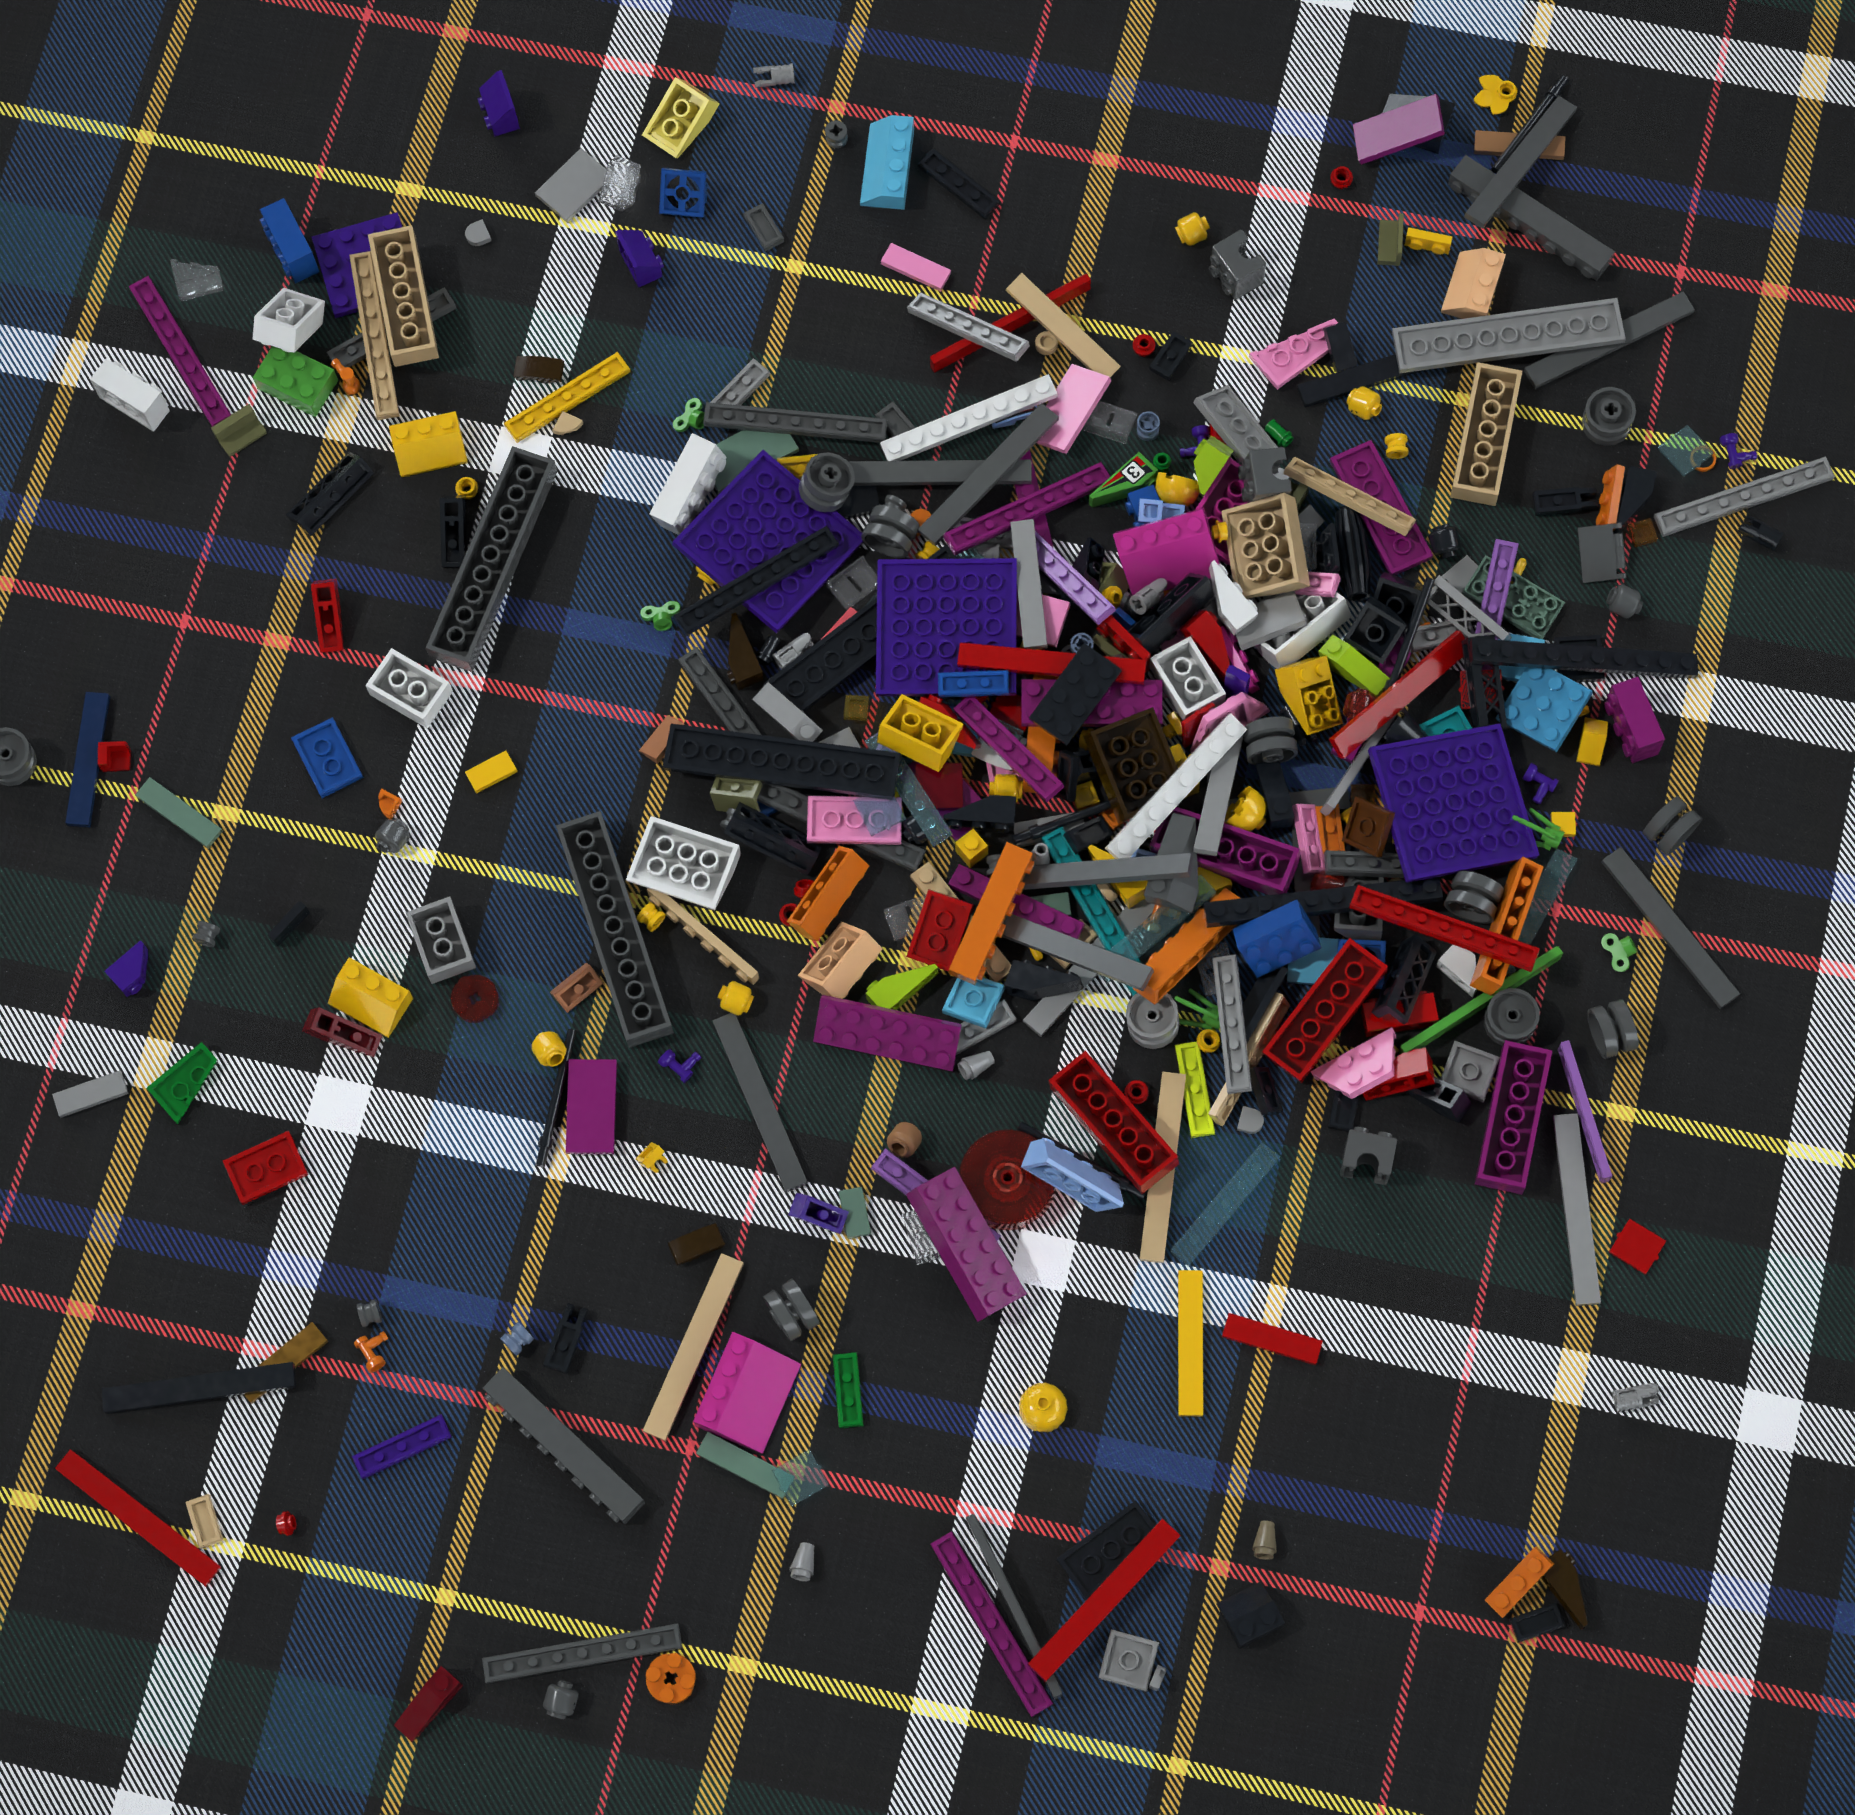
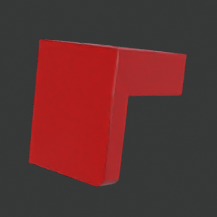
[98,741,131,772]

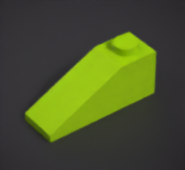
[1318,634,1390,698]
[866,964,938,1010]

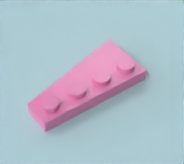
[1249,319,1338,390]

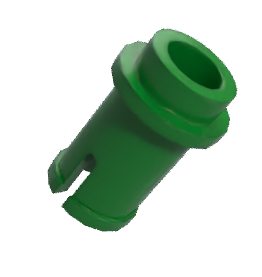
[1264,419,1294,448]
[1153,453,1171,475]

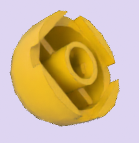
[1155,472,1200,507]
[1224,786,1267,832]
[1019,1383,1067,1432]

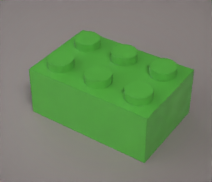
[253,346,338,417]

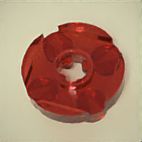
[451,975,499,1023]

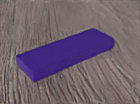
[1224,665,1250,698]

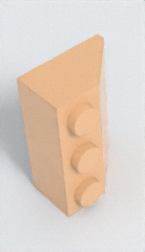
[1441,248,1506,319]
[798,921,883,999]

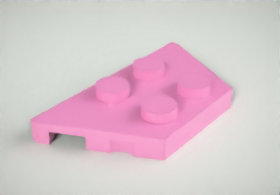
[1190,692,1270,754]
[1311,1028,1396,1099]

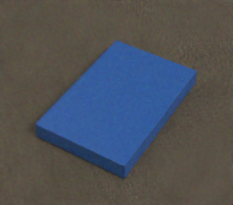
[291,717,364,798]

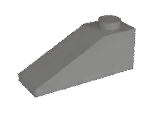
[752,682,823,742]

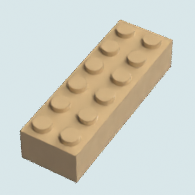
[368,225,439,367]
[1450,362,1522,506]

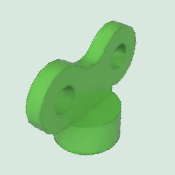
[673,398,705,432]
[640,601,681,631]
[1601,933,1638,972]

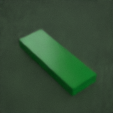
[833,1352,864,1428]

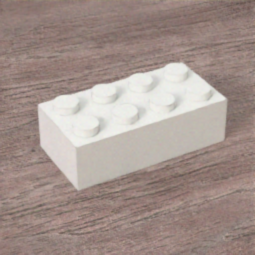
[649,433,727,535]

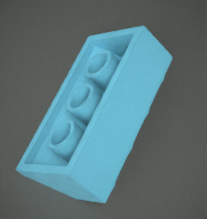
[860,115,914,210]

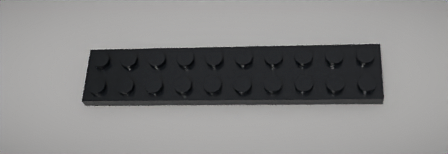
[763,544,958,713]
[662,723,901,800]

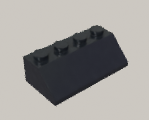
[1128,573,1215,656]

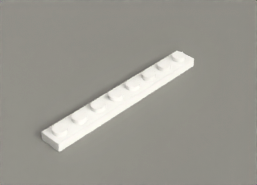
[880,374,1058,461]
[1105,713,1247,859]

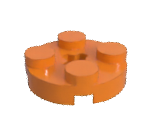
[646,1653,696,1704]

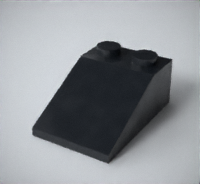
[1382,94,1455,154]

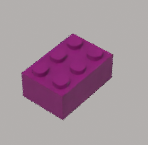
[1604,677,1665,764]

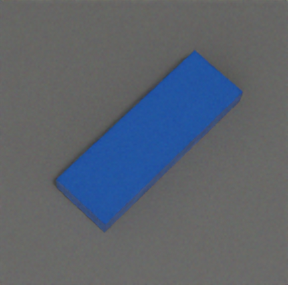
[938,670,1009,697]

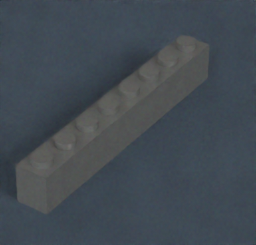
[1448,155,1615,281]
[483,1367,645,1524]

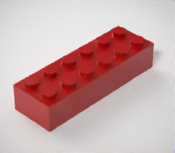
[1262,938,1388,1083]
[1048,1050,1179,1194]

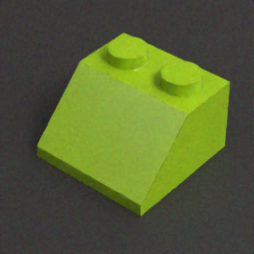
[1193,435,1234,495]

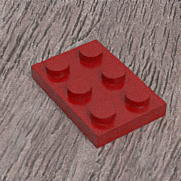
[1096,615,1151,673]
[906,889,974,972]
[223,1131,309,1205]

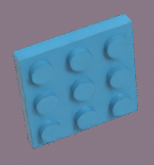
[1496,667,1593,752]

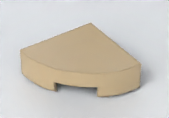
[552,411,583,435]

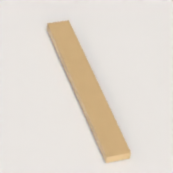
[349,251,400,421]
[1140,1072,1186,1263]
[643,1253,744,1441]

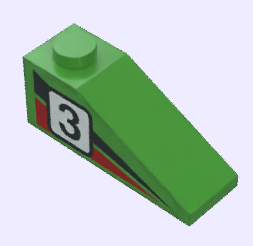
[1089,452,1158,508]

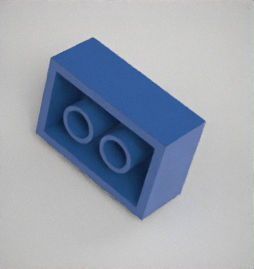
[259,198,319,283]
[1233,899,1322,978]

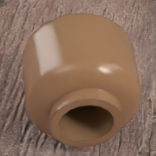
[887,1122,922,1158]

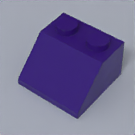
[477,70,520,137]
[615,230,664,288]

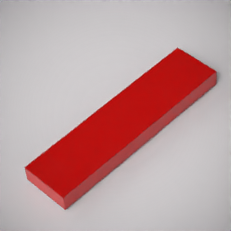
[1222,1313,1323,1365]

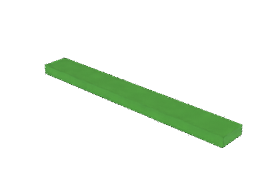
[1399,946,1563,1054]

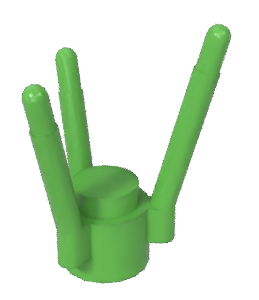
[1512,808,1565,851]
[1174,989,1220,1030]

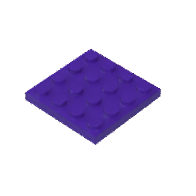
[312,212,402,318]

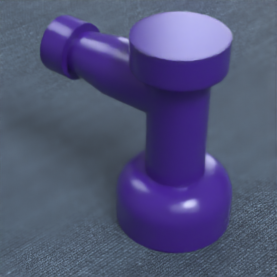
[1180,425,1210,458]
[1719,433,1757,469]
[1522,763,1559,805]
[658,1049,701,1083]

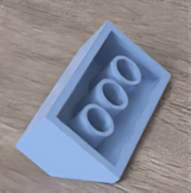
[1021,1138,1124,1212]

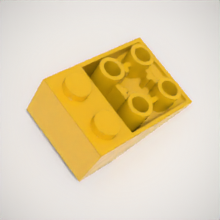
[1275,656,1343,735]

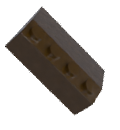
[1083,707,1178,823]

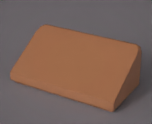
[639,715,685,764]
[550,963,604,1013]

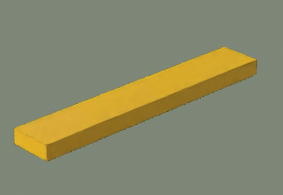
[504,352,631,443]
[1178,1270,1203,1417]

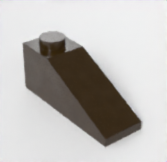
[726,612,764,690]
[1541,1549,1588,1630]

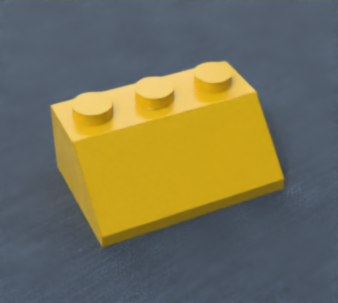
[389,411,468,478]
[877,694,963,772]
[328,957,413,1038]

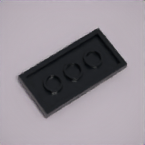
[1029,643,1122,746]
[1056,1500,1155,1600]

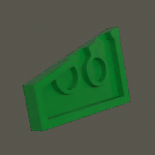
[146,1042,218,1125]

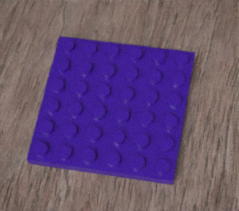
[672,450,864,634]
[876,558,1017,697]
[1368,724,1539,883]

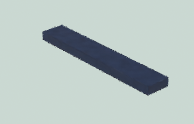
[65,692,110,827]

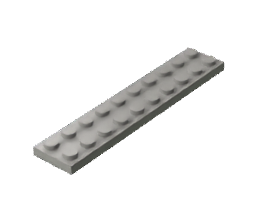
[1392,298,1626,373]

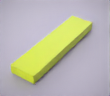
[1175,1041,1215,1138]

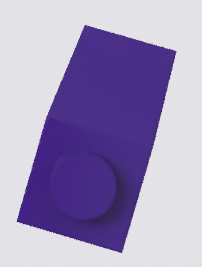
[104,940,148,997]
[788,1193,849,1234]

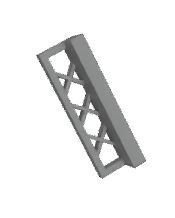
[1427,575,1512,641]

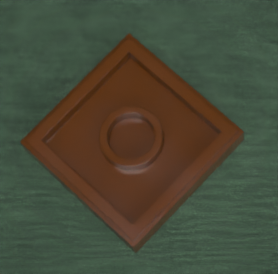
[1342,796,1395,857]

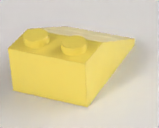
[642,77,720,159]

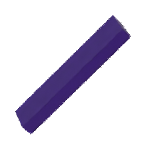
[352,1414,452,1479]

